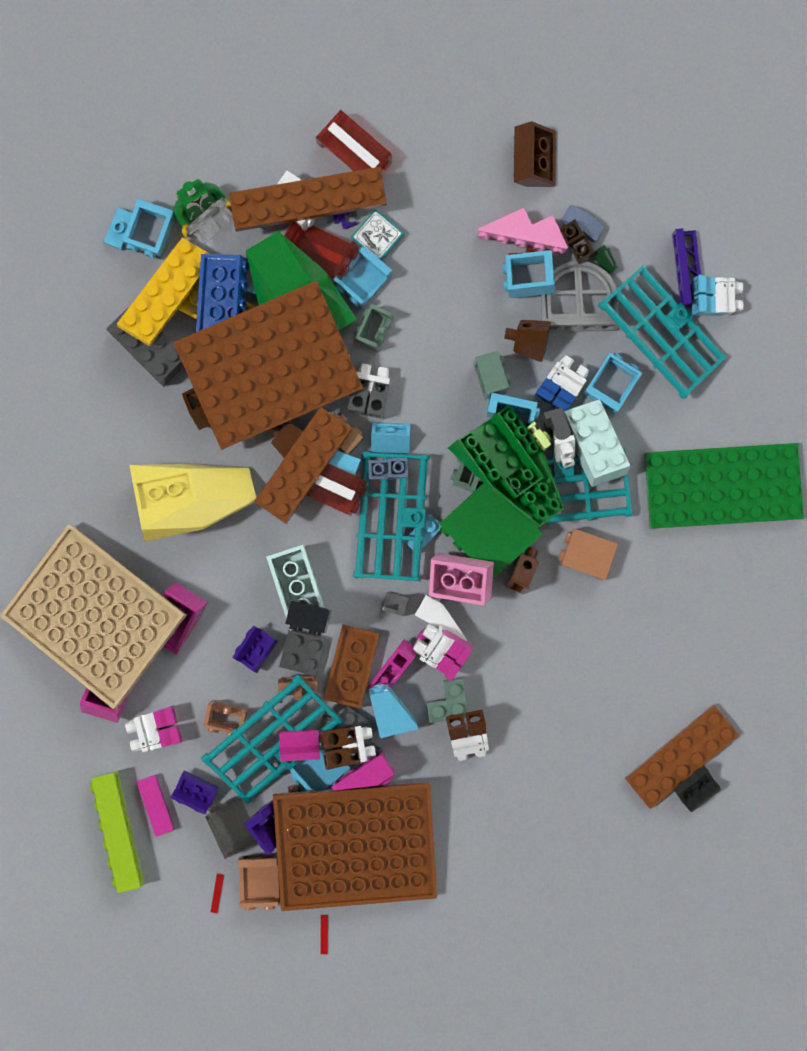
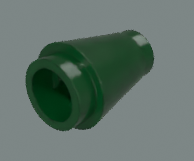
[593,244,618,274]

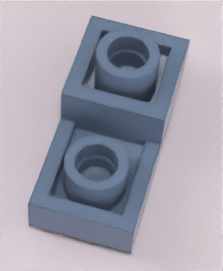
[561,205,605,242]
[368,458,408,481]

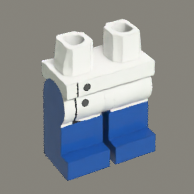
[535,355,589,411]

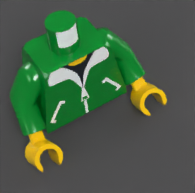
[173,179,231,239]

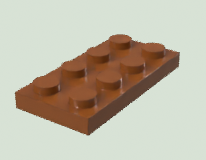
[323,624,380,709]

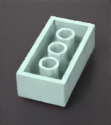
[564,399,630,487]
[266,545,325,631]

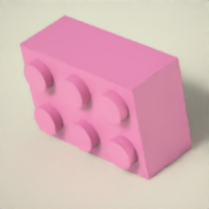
[429,553,494,606]

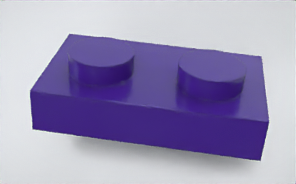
[233,626,278,673]
[171,770,219,814]

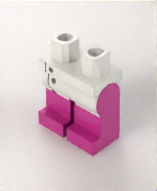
[413,624,473,681]
[125,705,183,752]

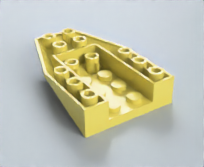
[129,464,256,542]

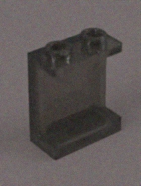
[205,796,258,859]

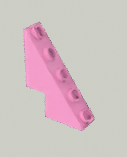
[477,208,568,255]

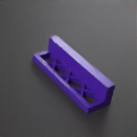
[672,228,701,308]

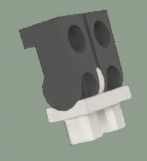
[347,363,390,419]
[544,408,575,468]

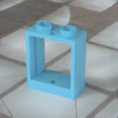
[122,199,176,259]
[503,250,555,298]
[583,353,642,414]

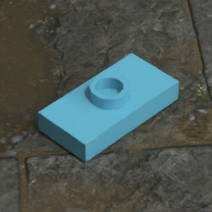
[103,208,132,250]

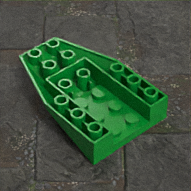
[245,231,357,331]
[448,405,565,529]

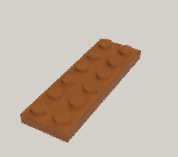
[254,407,353,524]
[625,705,739,809]

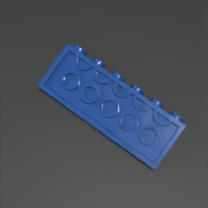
[196,254,249,332]

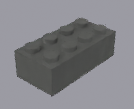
[106,306,184,386]

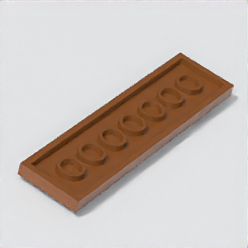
[229,167,387,232]

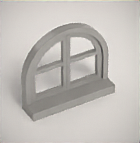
[541,261,619,332]

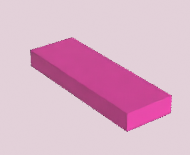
[137,774,175,837]

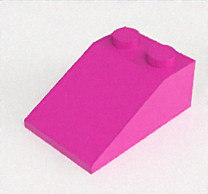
[163,582,208,655]
[80,687,129,723]
[332,750,395,790]

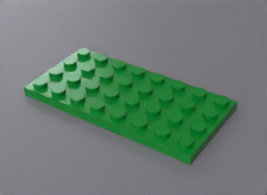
[644,443,804,529]

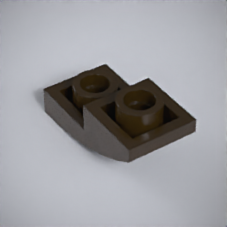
[560,219,596,264]

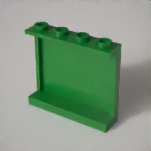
[439,483,543,579]

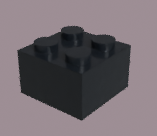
[285,600,332,636]

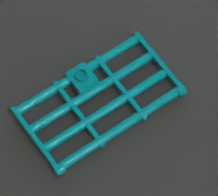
[598,264,727,399]
[545,448,633,525]
[353,451,430,582]
[201,674,343,804]

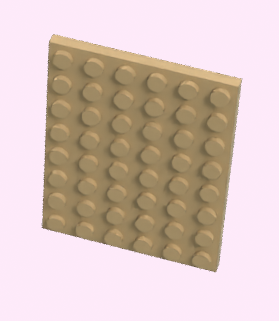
[0,524,186,710]

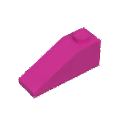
[367,639,417,689]

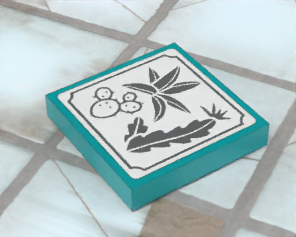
[351,209,404,261]

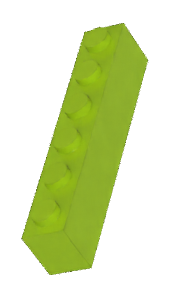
[90,770,144,893]

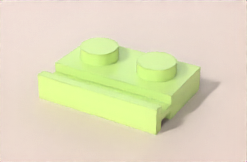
[527,422,551,452]

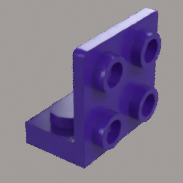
[244,800,277,855]

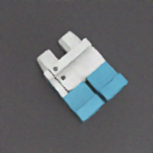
[692,275,743,316]

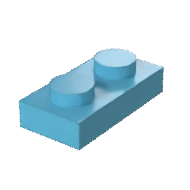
[403,513,442,550]

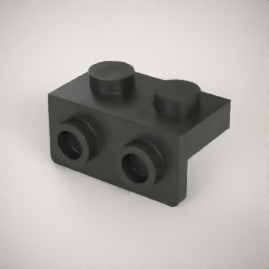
[673,765,721,812]

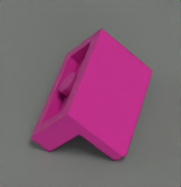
[279,730,320,761]

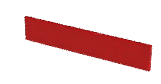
[210,874,224,913]
[321,915,328,954]

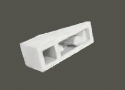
[415,595,467,641]

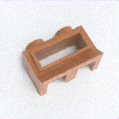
[278,676,318,703]
[203,701,249,736]

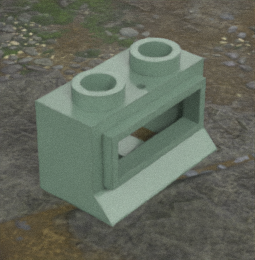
[355,304,394,352]
[451,459,479,492]

